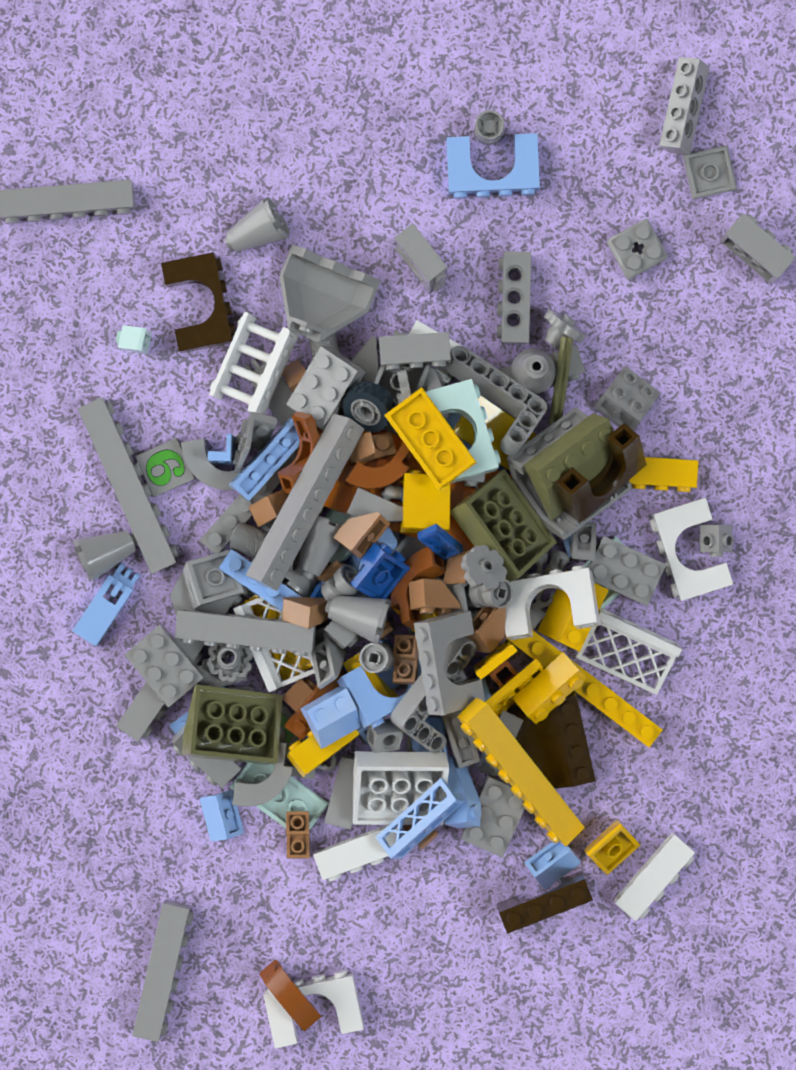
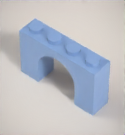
[446,133,540,199]
[337,657,422,729]

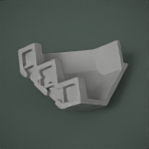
[279,245,381,342]

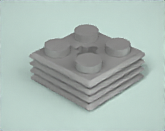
[607,219,668,280]

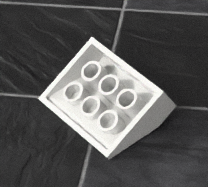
[352,751,449,825]

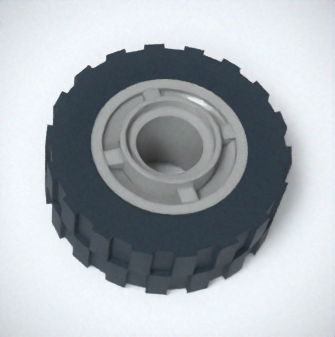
[342,381,396,433]

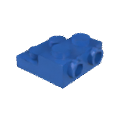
[350,542,410,599]

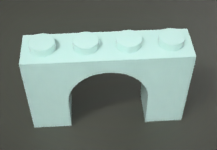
[426,379,501,484]

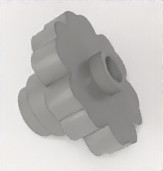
[544,308,586,349]
[461,545,507,592]
[207,643,253,683]

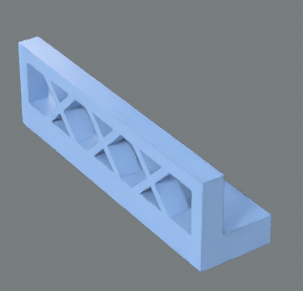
[228,418,300,501]
[376,778,466,859]

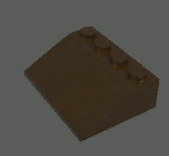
[507,691,596,789]

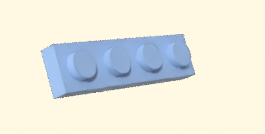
[218,549,301,612]

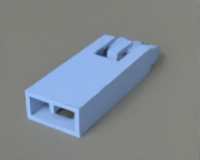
[73,563,141,646]

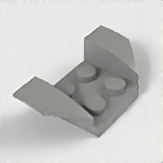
[170,550,255,617]

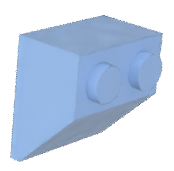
[300,686,361,749]

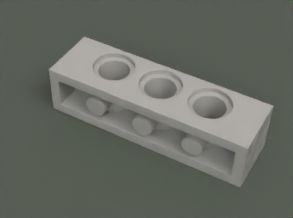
[659,57,710,155]
[497,251,531,345]

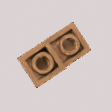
[392,635,419,685]
[286,811,310,859]

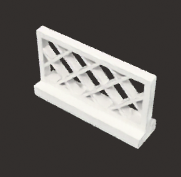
[233,597,315,692]
[575,608,682,695]

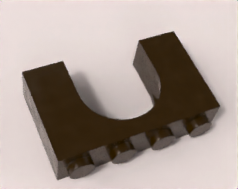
[161,252,236,354]
[556,423,647,523]
[497,871,593,934]

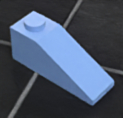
[445,757,482,828]

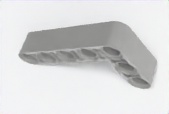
[444,345,547,456]
[391,636,477,754]

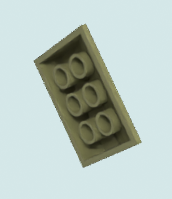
[524,413,614,520]
[450,469,557,582]
[182,685,283,765]

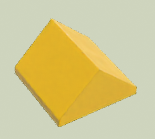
[584,819,641,875]

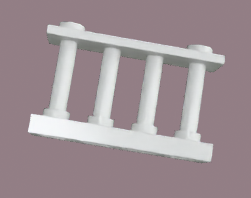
[209,312,299,415]

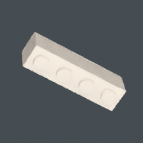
[313,825,404,881]
[613,832,695,921]

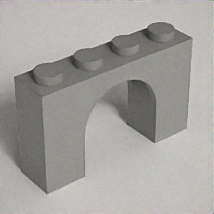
[394,223,448,293]
[414,611,485,715]

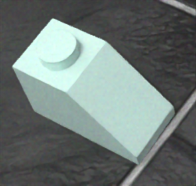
[116,325,152,355]

